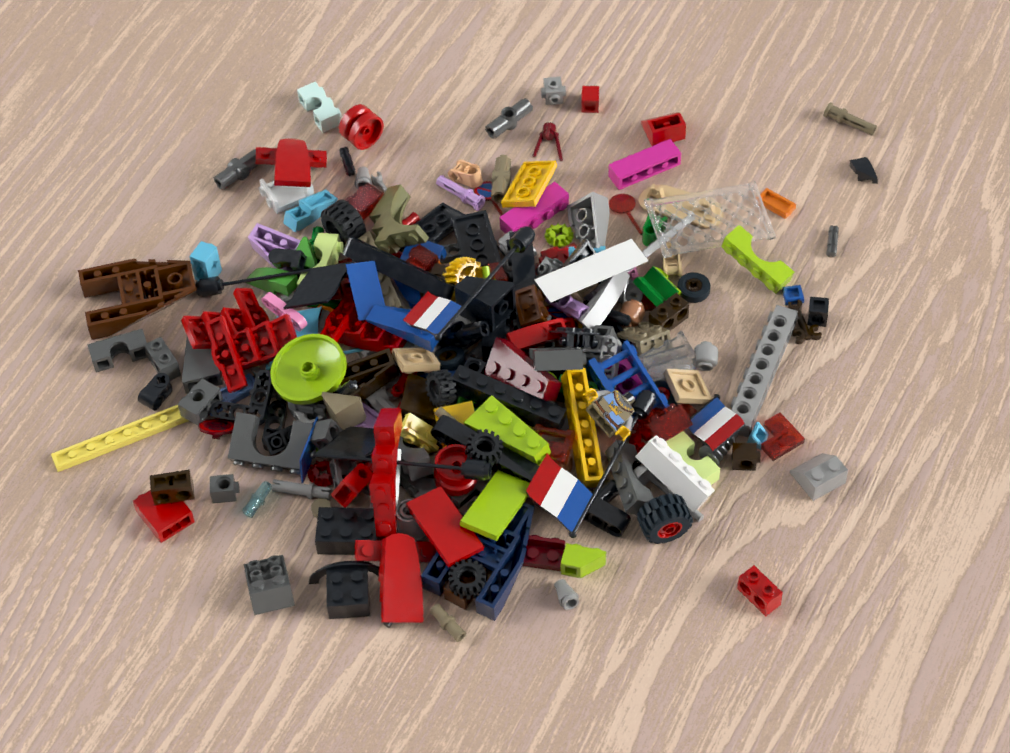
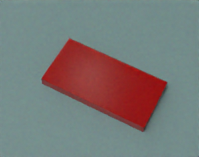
[406,486,484,568]

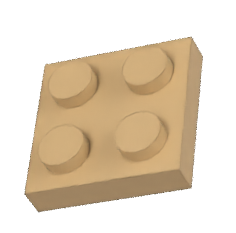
[392,347,440,374]
[663,369,712,404]

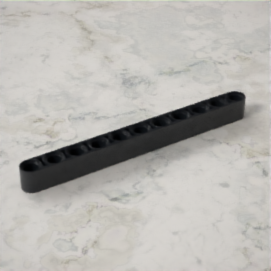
[430,415,631,537]

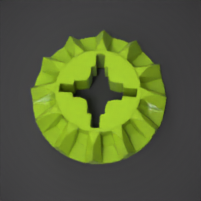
[545,223,574,247]

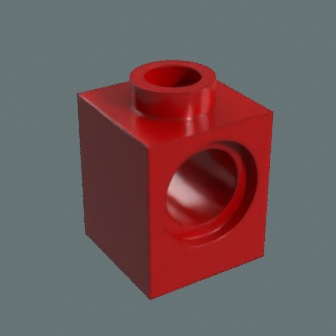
[581,86,599,113]

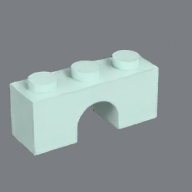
[297,82,342,133]

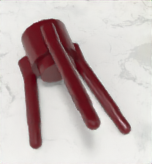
[532,122,563,161]

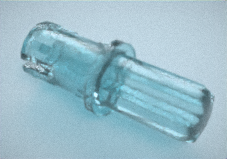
[242,481,272,518]

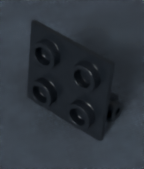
[549,327,601,348]

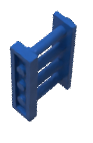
[585,340,668,419]

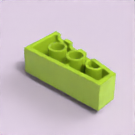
[464,395,551,465]

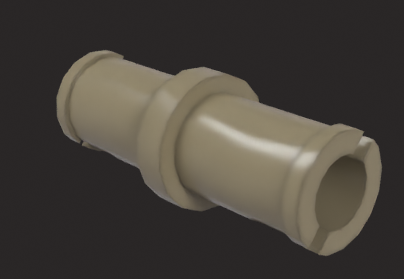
[430,604,466,642]

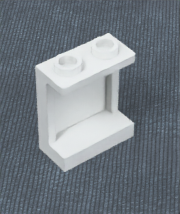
[259,179,314,214]

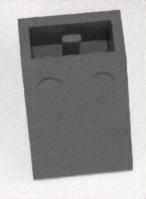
[244,555,295,615]

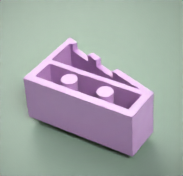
[248,223,301,272]

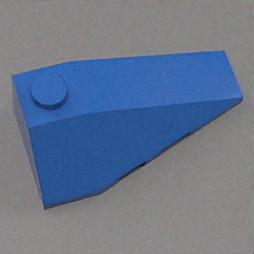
[365,305,442,352]

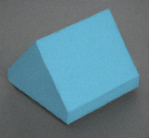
[747,422,769,450]

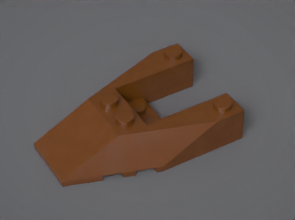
[78,259,196,340]

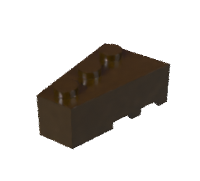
[340,348,398,401]

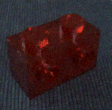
[644,403,693,441]

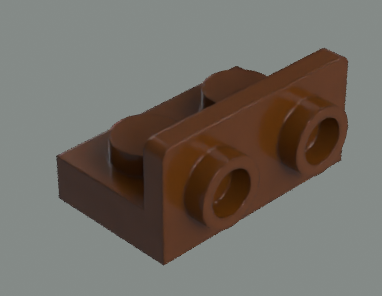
[515,284,549,328]

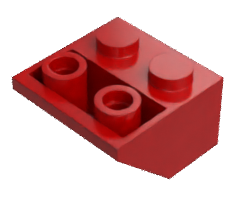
[641,112,686,146]

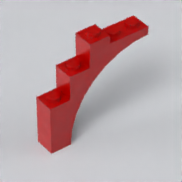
[369,408,403,537]

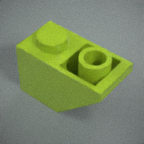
[561,543,606,578]

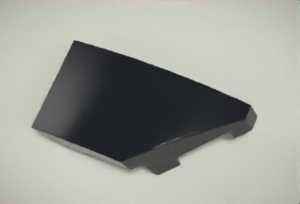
[850,157,878,184]

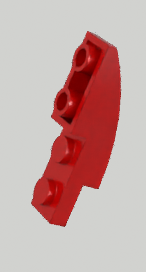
[506,318,576,350]

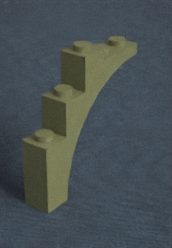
[369,184,429,254]

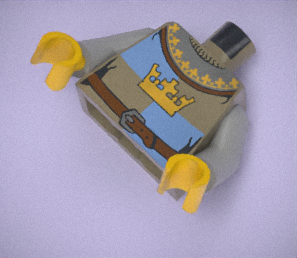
[583,388,635,441]

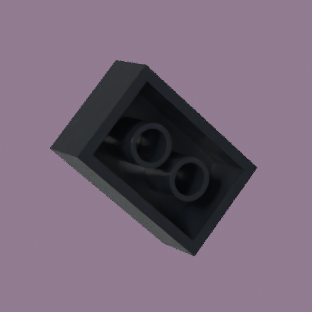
[315,507,379,555]

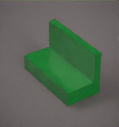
[633,266,679,307]

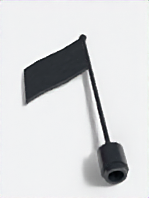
[195,260,357,310]
[311,426,492,481]

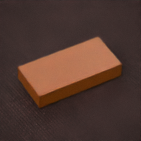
[756,188,796,219]

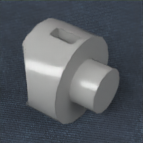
[618,280,643,304]

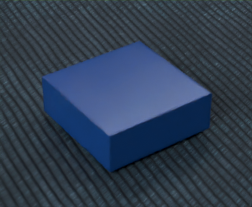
[782,285,804,305]

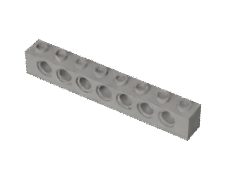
[731,305,798,438]

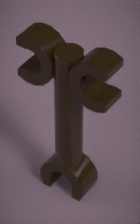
[788,299,822,344]

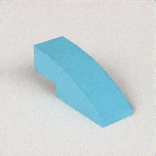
[283,189,338,232]

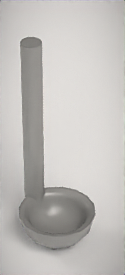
[633,465,704,522]

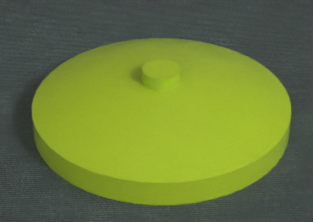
[270,334,347,405]

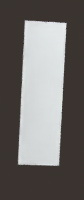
[534,239,648,302]

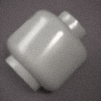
[693,341,718,371]

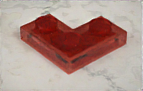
[761,412,805,461]

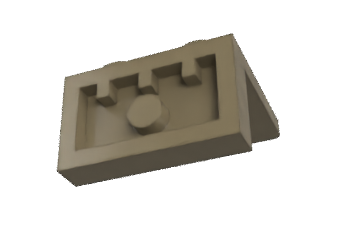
[617,321,672,363]

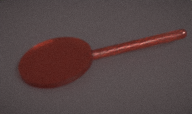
[609,194,642,235]

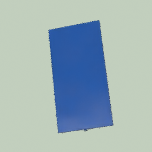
[346,261,385,321]
[299,417,318,483]

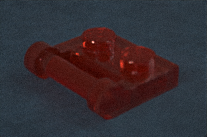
[534,424,575,465]

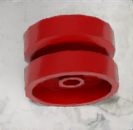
[339,104,384,150]
[434,444,477,496]

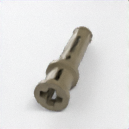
[823,102,877,136]

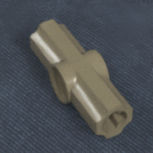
[491,155,511,203]

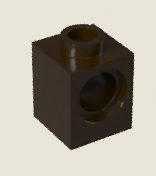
[732,443,761,471]

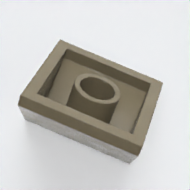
[322,392,366,430]

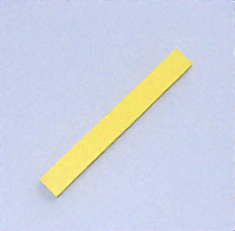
[51,405,189,472]

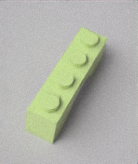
[297,233,344,286]

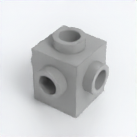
[541,77,566,105]

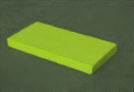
[460,470,530,541]

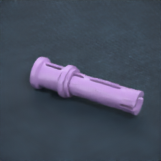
[436,175,485,211]

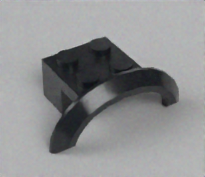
[309,561,379,619]

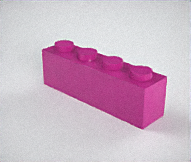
[608,139,681,190]
[499,182,569,234]

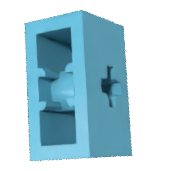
[189,241,222,281]

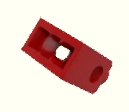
[331,462,373,508]

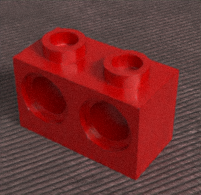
[737,565,783,616]

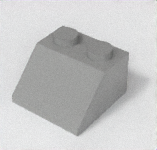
[790,453,848,501]

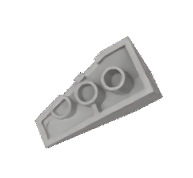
[567,192,610,248]

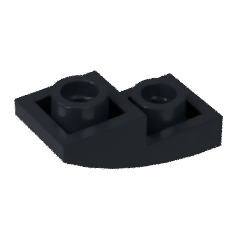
[263,425,292,455]

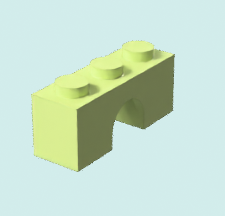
[666,430,720,485]

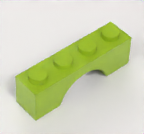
[721,225,795,294]

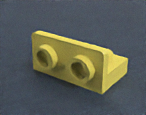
[400,413,439,454]

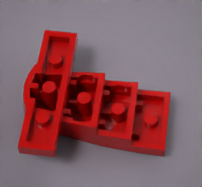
[256,139,327,187]
[181,288,269,349]
[320,297,407,353]
[205,314,297,393]
[355,533,436,623]

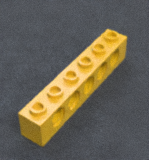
[561,368,604,488]

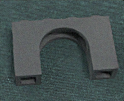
[528,347,586,371]
[228,412,313,475]

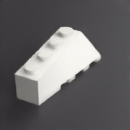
[635,435,715,512]

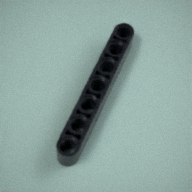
[342,236,456,300]

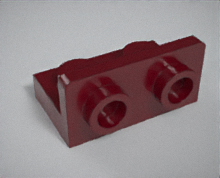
[522,535,565,572]

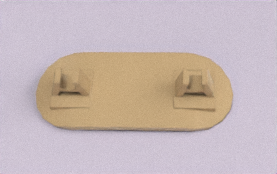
[638,184,724,228]

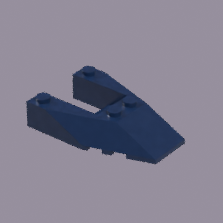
[421,502,534,621]

